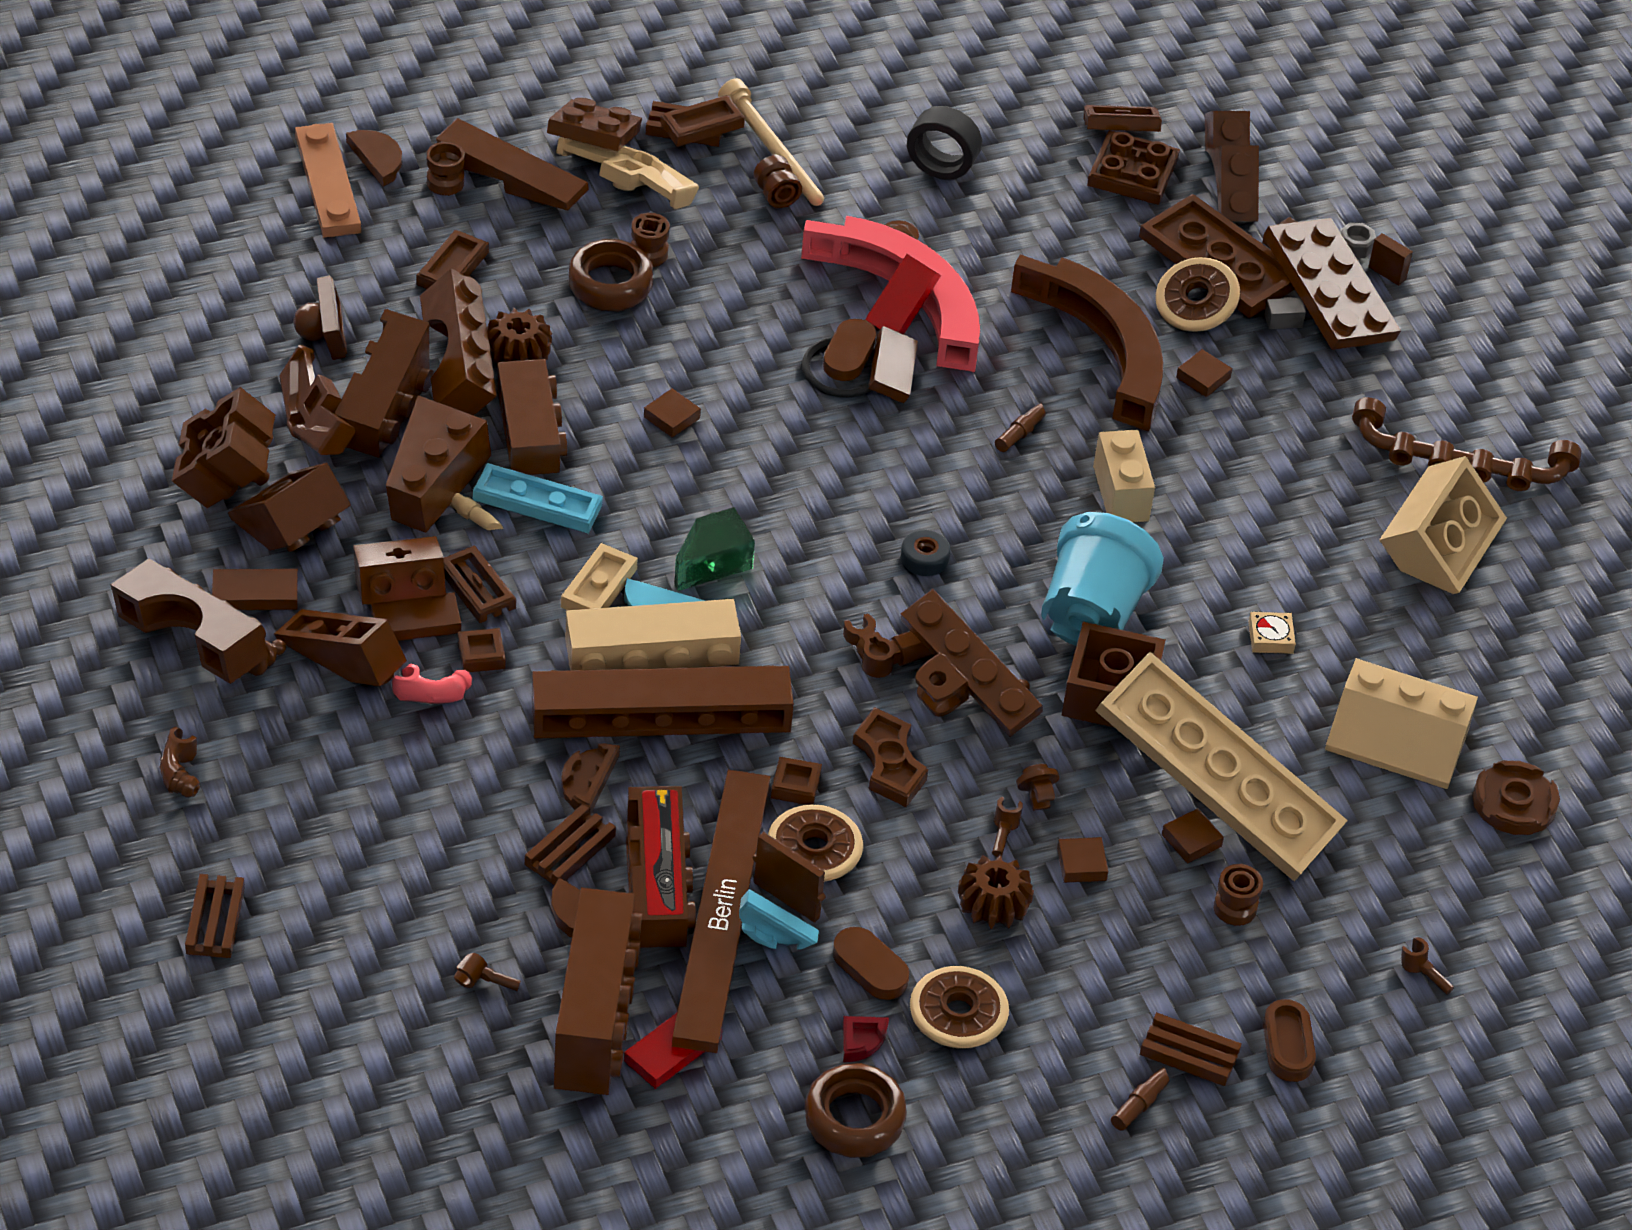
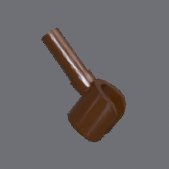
[992,797,1023,857]
[1401,937,1454,995]
[454,953,521,991]

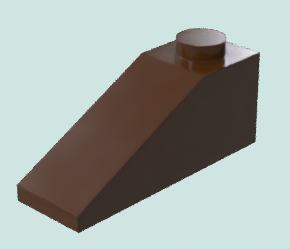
[274,609,407,686]

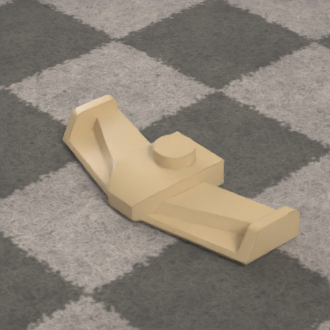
[556,137,699,209]

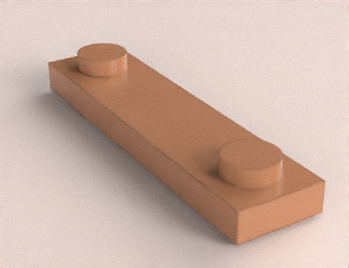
[295,123,361,238]

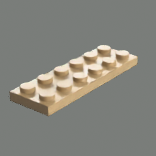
[1096,652,1348,882]

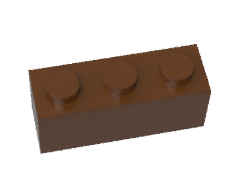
[497,359,567,475]

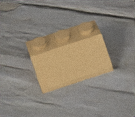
[1380,456,1507,594]
[1325,658,1478,789]

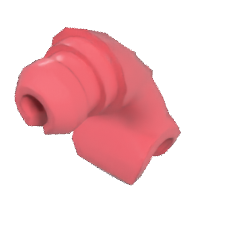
[392,664,472,704]

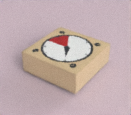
[1248,612,1296,654]

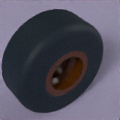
[900,530,951,576]

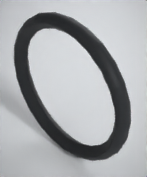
[802,337,875,397]

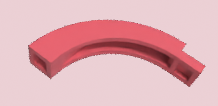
[801,216,980,372]

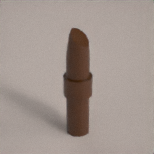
[994,403,1046,452]
[1111,1067,1170,1131]

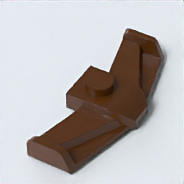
[279,344,355,455]

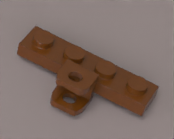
[901,589,1043,737]

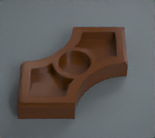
[853,707,928,807]

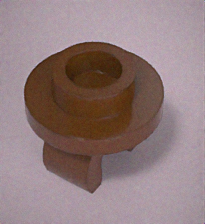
[1016,764,1060,811]

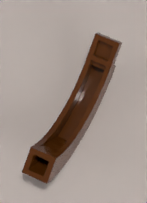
[1011,254,1163,432]

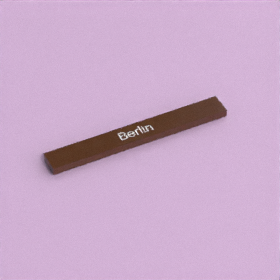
[672,770,771,1053]

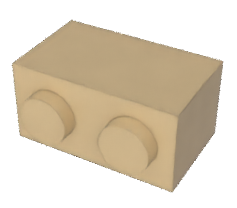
[1093,430,1155,522]

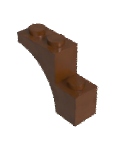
[1205,111,1259,222]

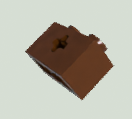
[353,536,446,605]

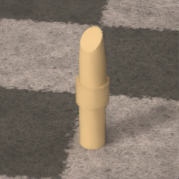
[449,493,503,530]

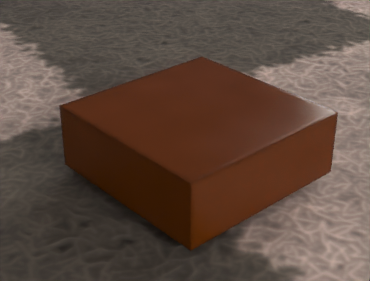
[1368,233,1413,286]
[1176,349,1233,397]
[644,388,701,438]
[458,628,506,673]
[771,757,822,805]
[1162,808,1224,864]
[1057,837,1109,883]

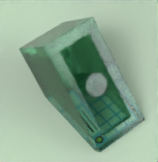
[674,507,755,591]

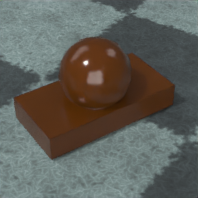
[293,275,347,360]

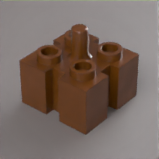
[172,387,276,508]

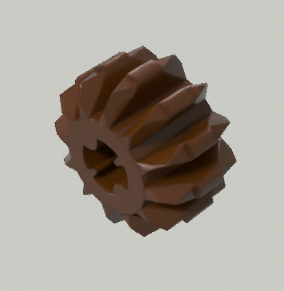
[487,307,552,366]
[958,853,1034,930]

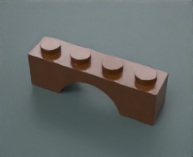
[420,268,496,416]
[110,558,269,684]

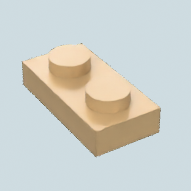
[561,543,638,610]

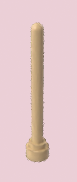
[718,79,824,206]

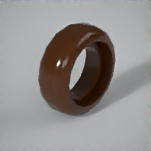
[569,239,653,311]
[805,1063,907,1158]

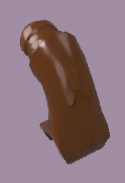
[159,727,200,798]

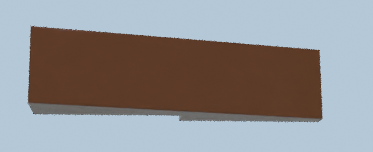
[436,118,589,211]

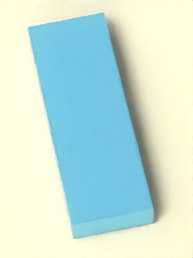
[473,463,603,534]

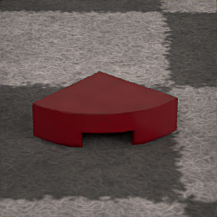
[842,1016,889,1062]

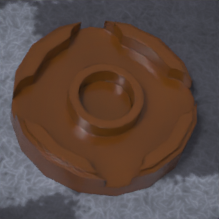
[1472,760,1560,835]

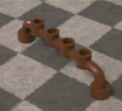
[1352,397,1582,491]

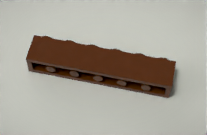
[532,665,794,738]

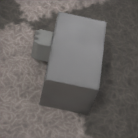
[1264,297,1306,329]

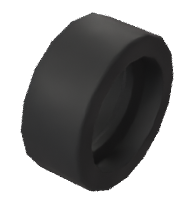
[906,106,982,180]

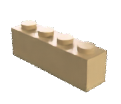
[565,599,741,670]

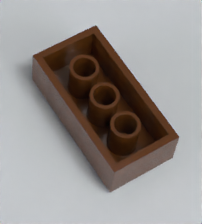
[554,887,643,1095]

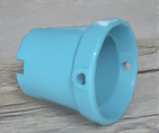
[1041,512,1164,646]

